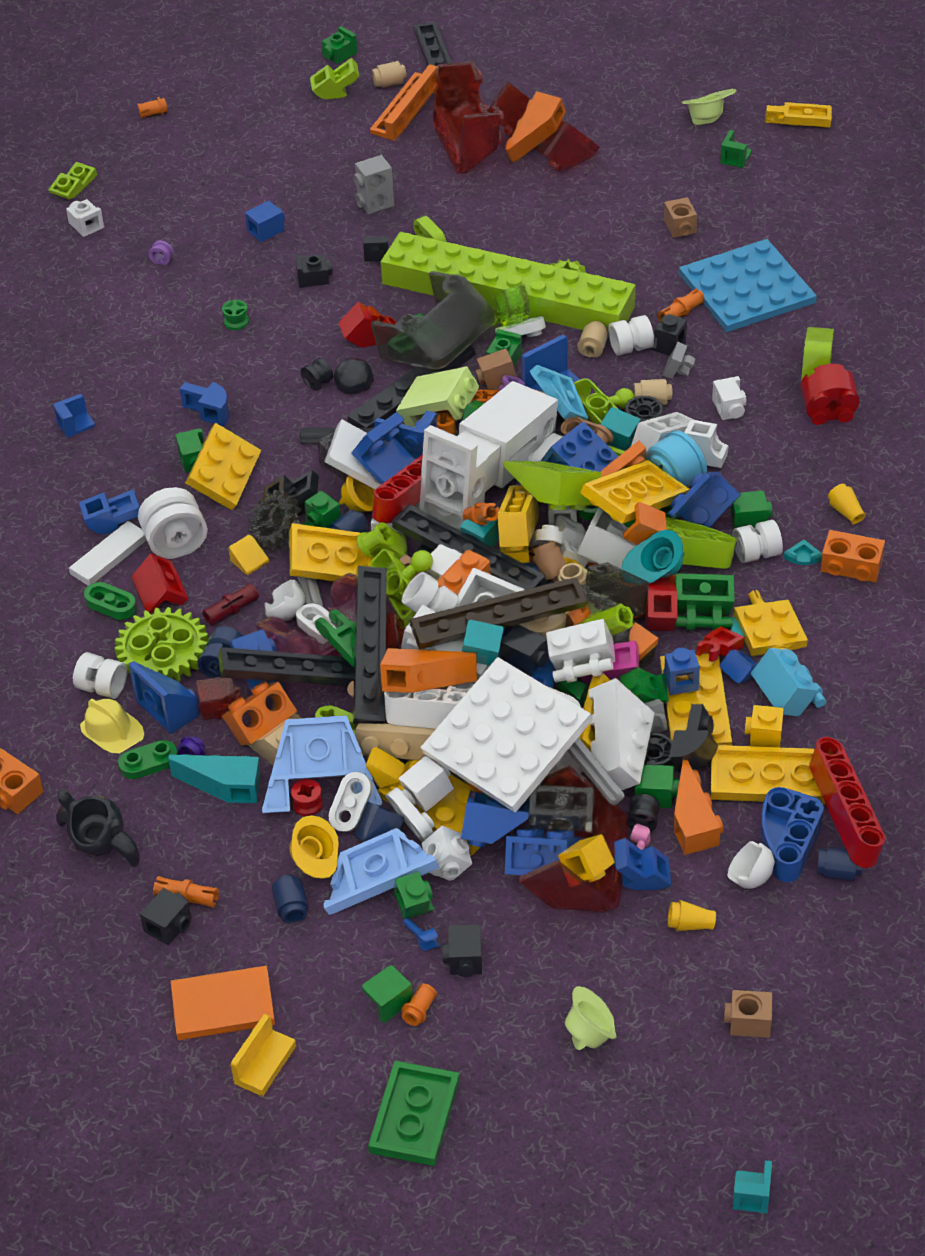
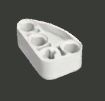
[384,681,477,729]

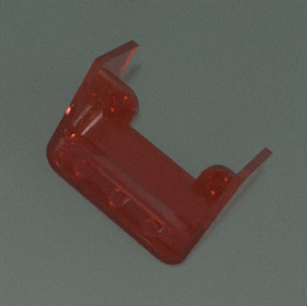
[485,81,600,171]
[519,765,628,913]

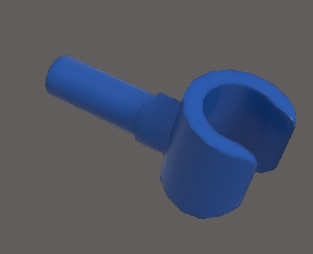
[403,917,439,951]

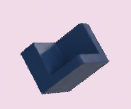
[354,801,405,842]

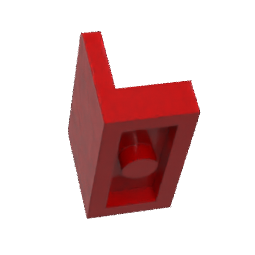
[132,553,189,614]

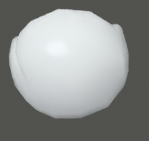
[265,580,305,622]
[727,841,775,889]

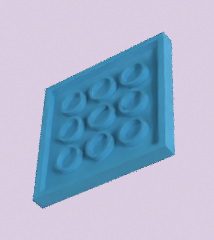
[679,239,817,332]

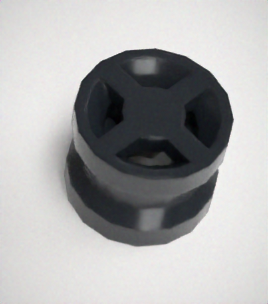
[300,358,333,390]
[626,794,660,832]

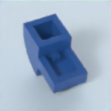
[180,382,229,427]
[79,489,140,534]
[613,838,672,891]

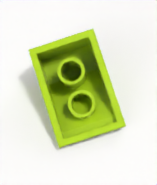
[503,461,601,510]

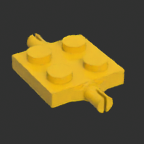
[733,590,808,656]

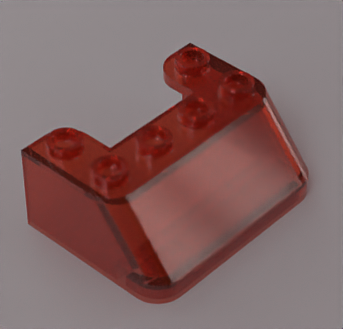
[433,61,504,174]

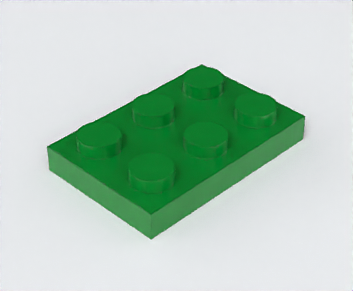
[368,1060,460,1166]

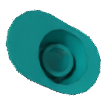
[621,530,685,586]

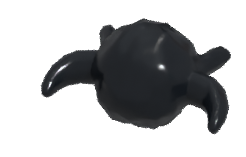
[56,790,140,867]

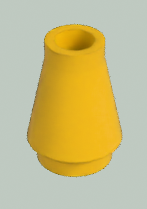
[828,484,866,525]
[668,900,716,931]

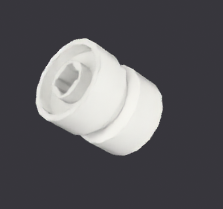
[608,315,654,356]
[733,520,783,563]
[402,572,458,612]
[73,652,127,699]

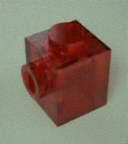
[196,677,241,721]

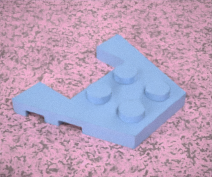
[262,716,382,814]

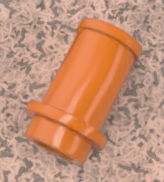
[137,97,168,118]
[402,983,437,1026]

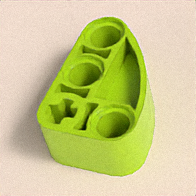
[800,327,834,389]
[666,517,737,569]

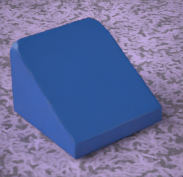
[720,650,757,684]

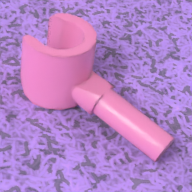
[630,824,651,850]

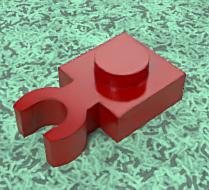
[696,626,745,662]

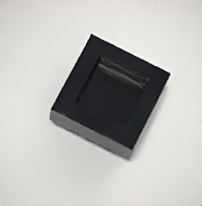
[363,236,389,262]

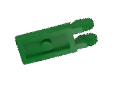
[315,609,355,668]

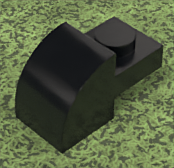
[262,470,319,516]
[669,704,718,772]

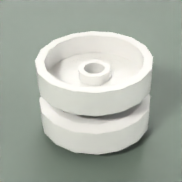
[138,487,208,559]

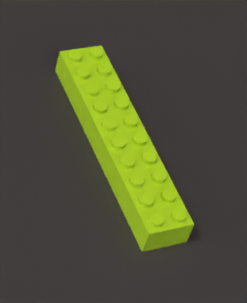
[381,232,636,336]

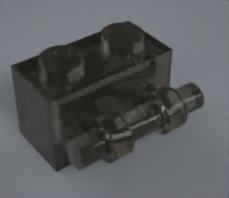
[580,562,649,617]

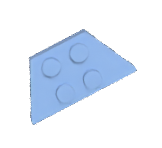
[324,828,440,915]

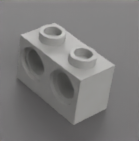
[353,155,394,214]

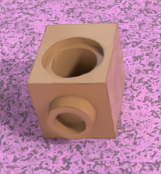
[664,197,697,238]
[724,990,772,1038]

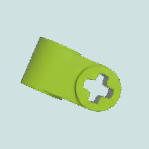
[357,522,407,559]

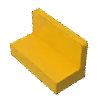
[231,1014,296,1097]

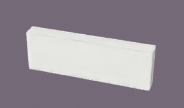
[69,521,147,586]

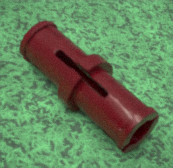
[202,583,259,626]

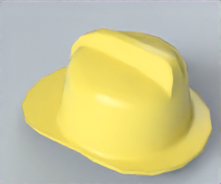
[80,699,144,754]

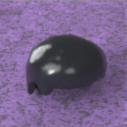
[334,358,375,394]

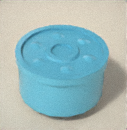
[646,430,707,488]

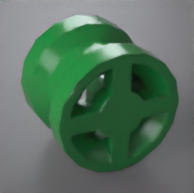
[222,300,249,330]

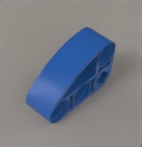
[760,787,824,882]

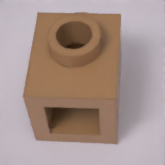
[475,349,517,390]

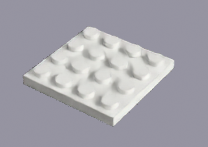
[420,657,593,813]

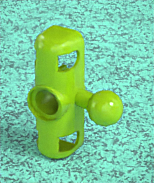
[573,378,635,424]
[370,549,434,621]

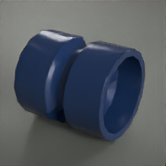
[197,626,243,681]

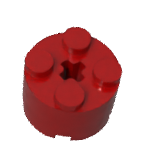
[800,364,860,425]

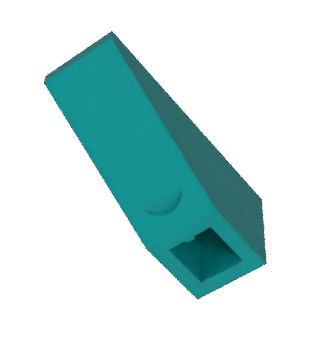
[168,754,261,803]

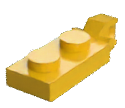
[765,102,832,127]

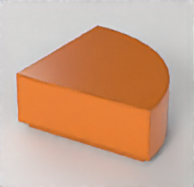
[566,604,591,627]
[629,623,659,661]

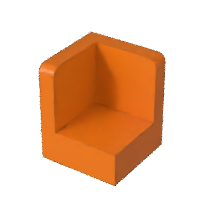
[623,502,667,545]

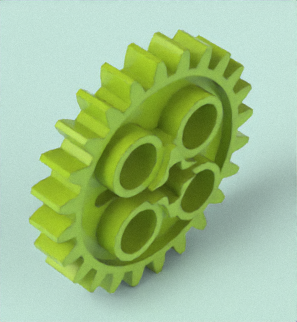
[115,607,209,682]

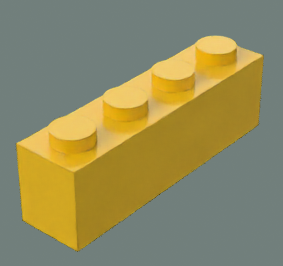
[498,485,539,551]

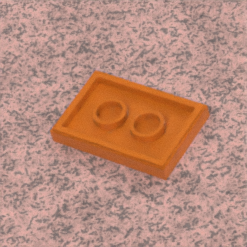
[171,966,275,1040]

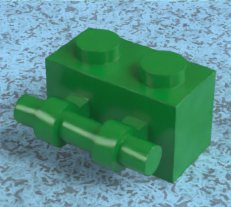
[674,573,735,631]

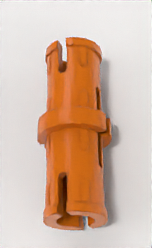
[657,288,705,323]
[462,502,499,525]
[153,876,219,908]

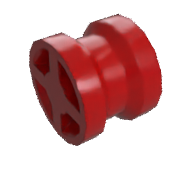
[291,779,323,816]

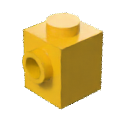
[745,705,784,747]
[558,834,615,884]

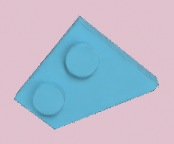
[530,365,588,420]

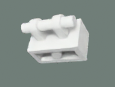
[546,619,616,683]

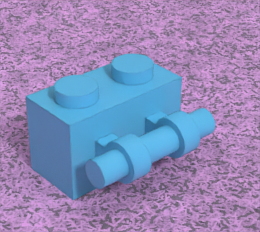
[751,647,826,716]

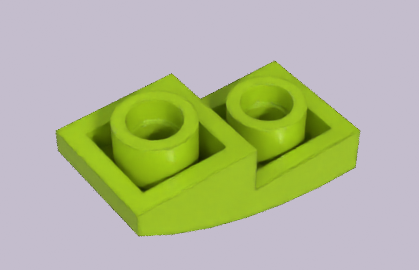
[48,162,98,199]

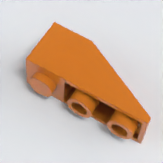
[505,91,566,162]
[380,648,478,693]
[674,760,724,855]

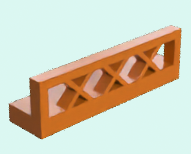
[370,64,440,141]

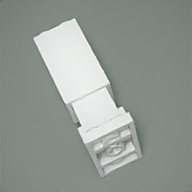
[419,381,558,530]

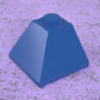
[129,661,199,734]
[461,791,531,847]

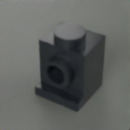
[295,253,333,288]
[652,314,687,356]

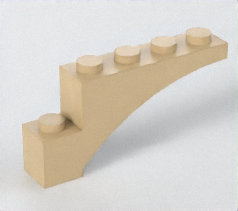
[356,723,436,761]

